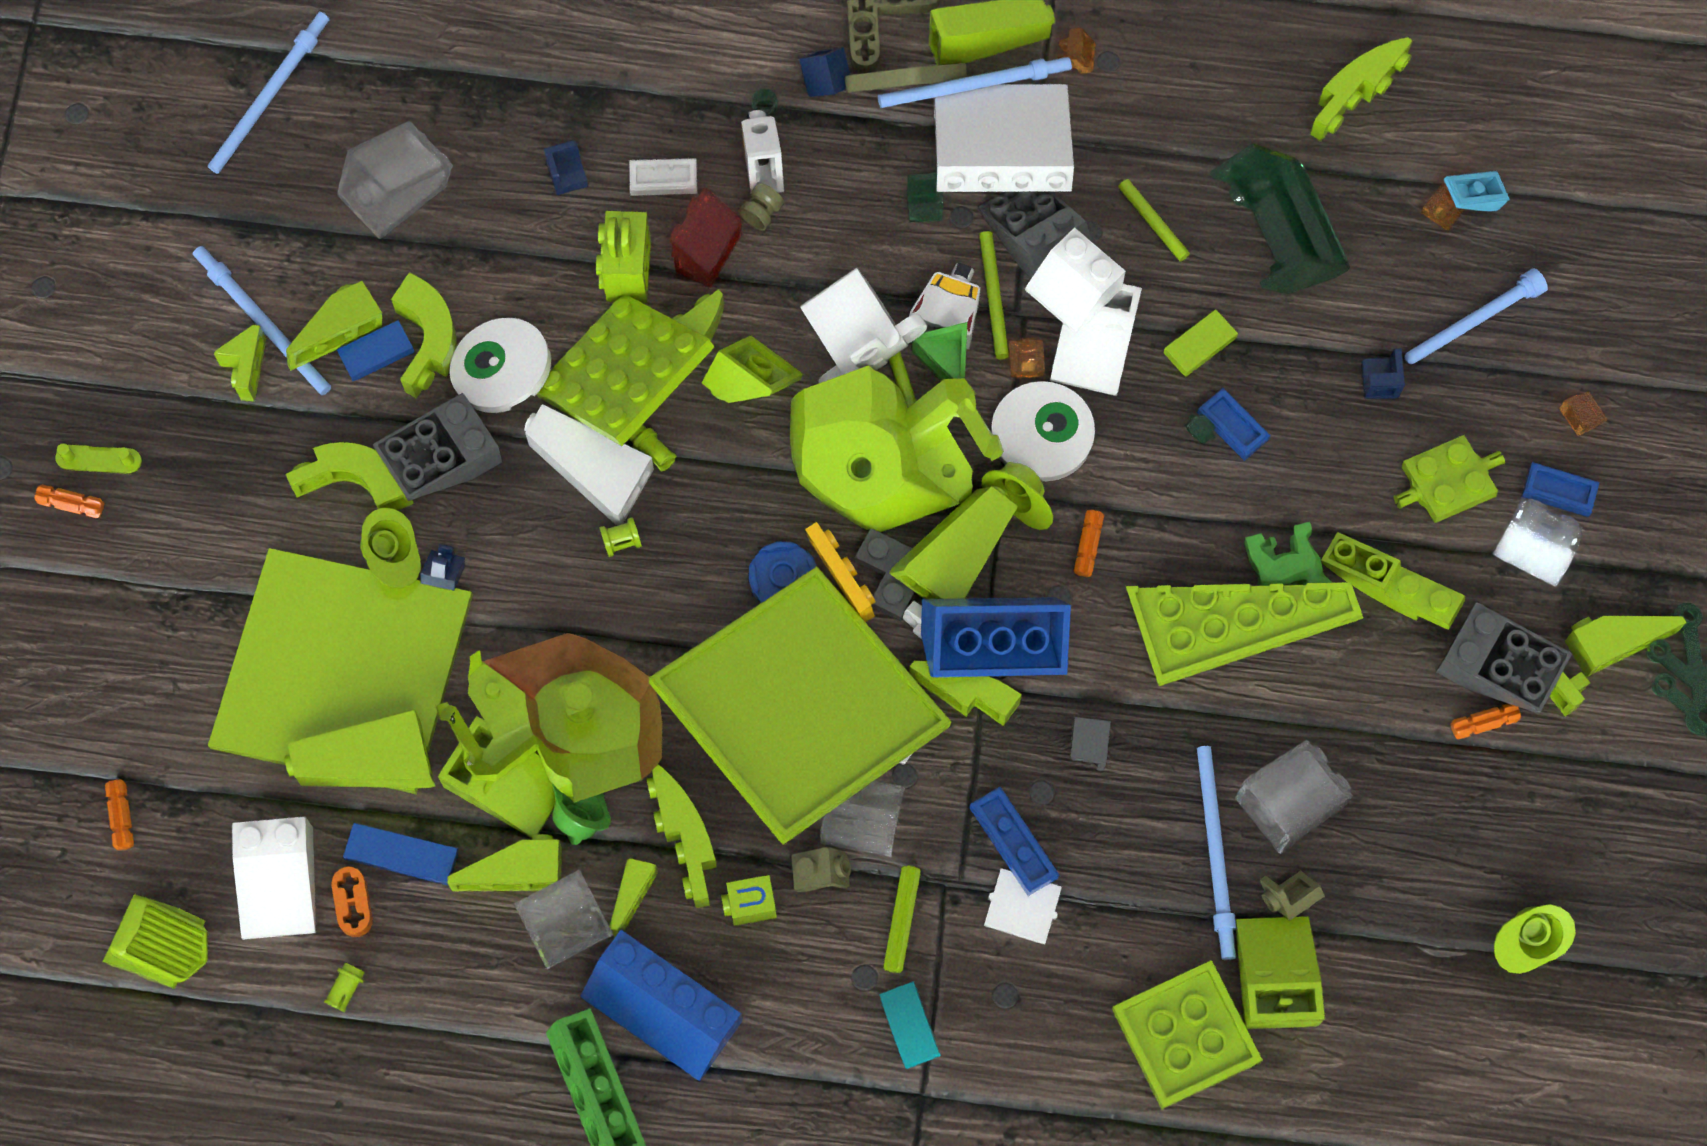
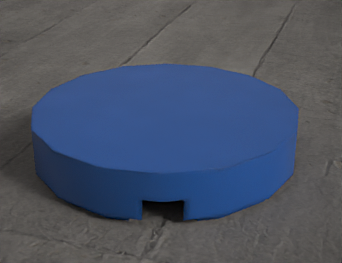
[749,541,817,603]

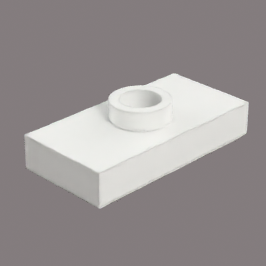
[629,158,697,196]

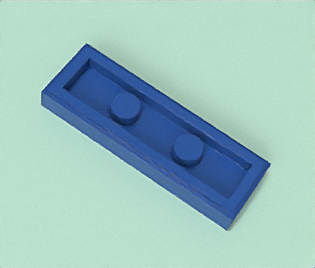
[969,787,1059,896]
[343,823,459,886]

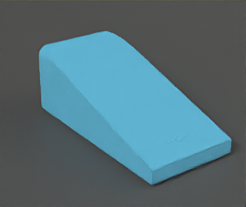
[1444,171,1510,212]

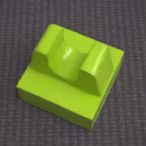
[1549,672,1590,717]

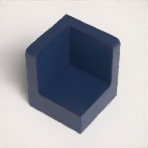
[799,47,850,97]
[544,140,588,196]
[1361,348,1405,399]

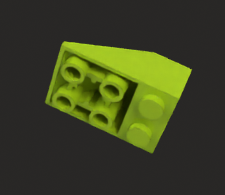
[438,716,556,837]
[1235,916,1325,1029]

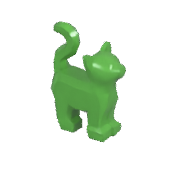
[1244,522,1333,586]

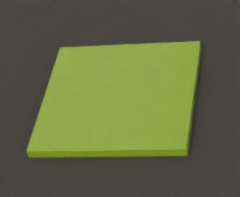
[208,548,473,794]
[649,567,951,845]

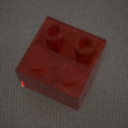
[670,187,742,288]

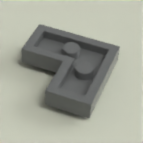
[855,528,916,621]

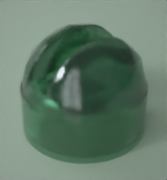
[751,88,778,117]

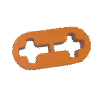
[332,867,373,937]

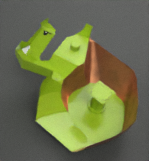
[435,633,662,802]

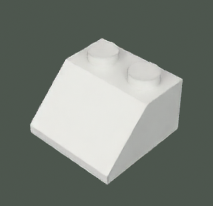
[1025,227,1126,334]

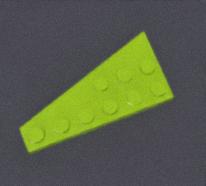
[1126,582,1363,686]

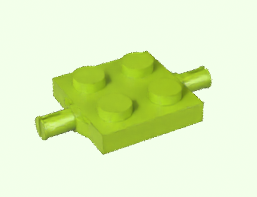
[1394,435,1505,523]

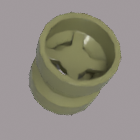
[738,183,784,231]

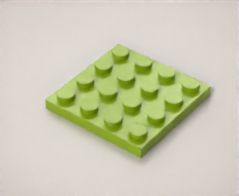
[536,295,714,446]

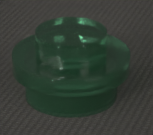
[1184,414,1216,445]

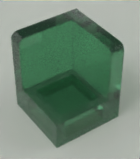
[907,173,944,223]

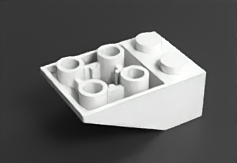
[1050,284,1142,396]

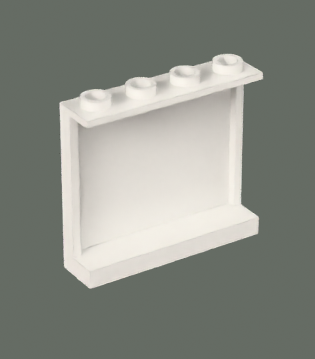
[934,84,1074,192]

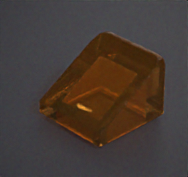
[1559,392,1608,436]

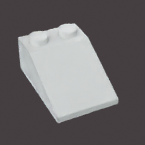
[232,817,316,939]

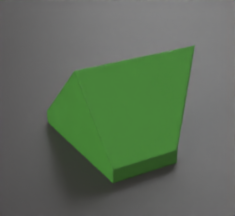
[912,322,967,381]

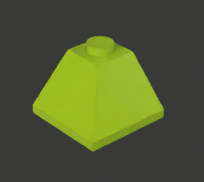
[702,335,804,403]

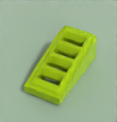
[610,858,658,936]

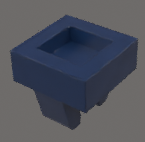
[421,544,465,591]

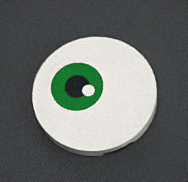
[450,318,551,413]
[991,381,1095,482]

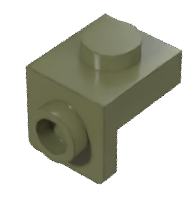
[791,847,851,892]
[1260,871,1325,920]

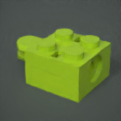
[596,211,651,303]

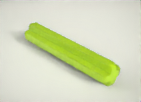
[883,866,921,973]

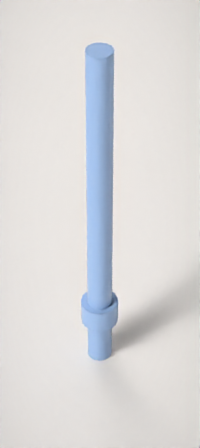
[208,12,330,174]
[878,57,1072,108]
[193,246,331,395]
[1197,746,1236,960]

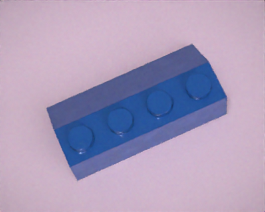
[921,597,1071,678]
[580,930,743,1082]

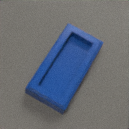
[337,320,414,382]
[1197,388,1271,461]
[1521,462,1600,517]

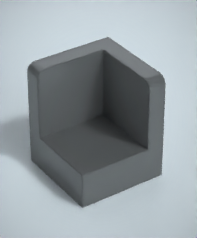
[1070,717,1111,771]

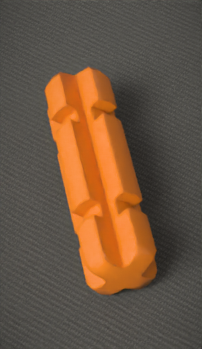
[34,484,104,518]
[1074,510,1104,577]
[1451,703,1521,739]
[105,779,134,850]

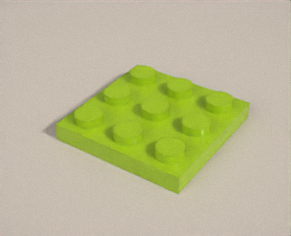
[1112,960,1263,1109]

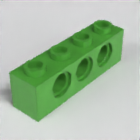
[546,1008,646,1146]

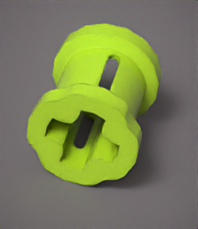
[600,517,642,557]

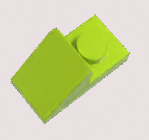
[214,325,266,402]

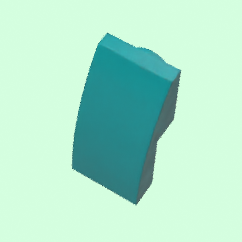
[879,981,941,1069]

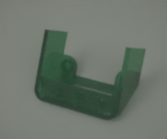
[1210,143,1350,294]

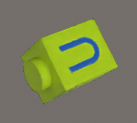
[721,875,777,926]

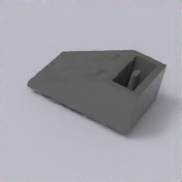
[978,191,1092,278]
[372,393,502,501]
[1436,602,1572,714]

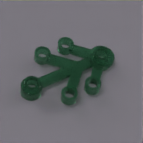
[1646,603,1707,736]

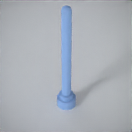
[1405,268,1548,364]

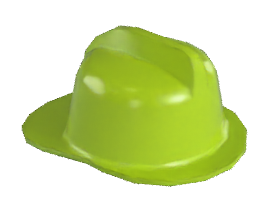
[981,462,1053,530]
[360,508,421,588]
[1494,904,1576,974]

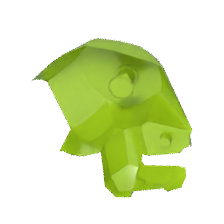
[790,365,1004,532]

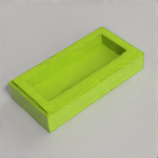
[1163,309,1238,377]

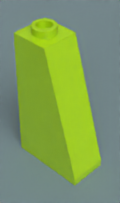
[928,0,1055,66]
[889,486,1018,599]
[284,710,435,788]

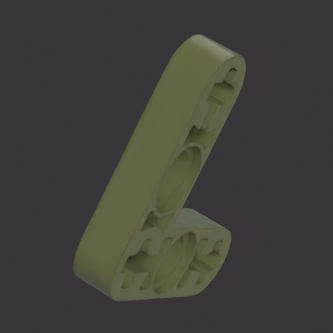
[847,0,941,73]
[844,63,968,93]

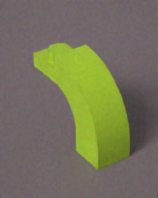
[391,272,457,398]
[286,442,414,511]

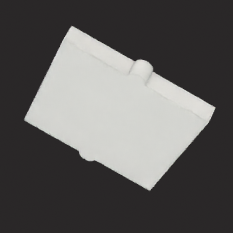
[984,868,1062,944]

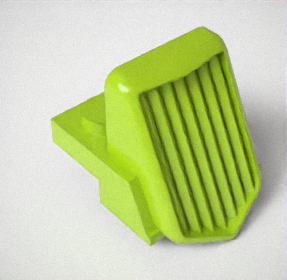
[103,894,208,989]

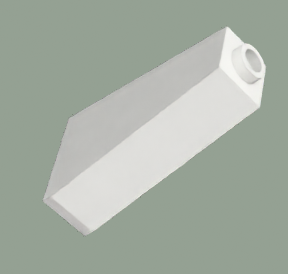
[524,404,654,526]

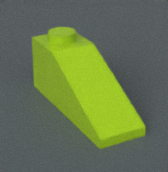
[286,281,382,370]
[1565,616,1687,677]
[448,834,562,891]

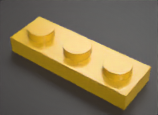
[805,522,876,622]

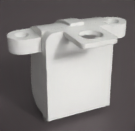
[800,268,927,383]

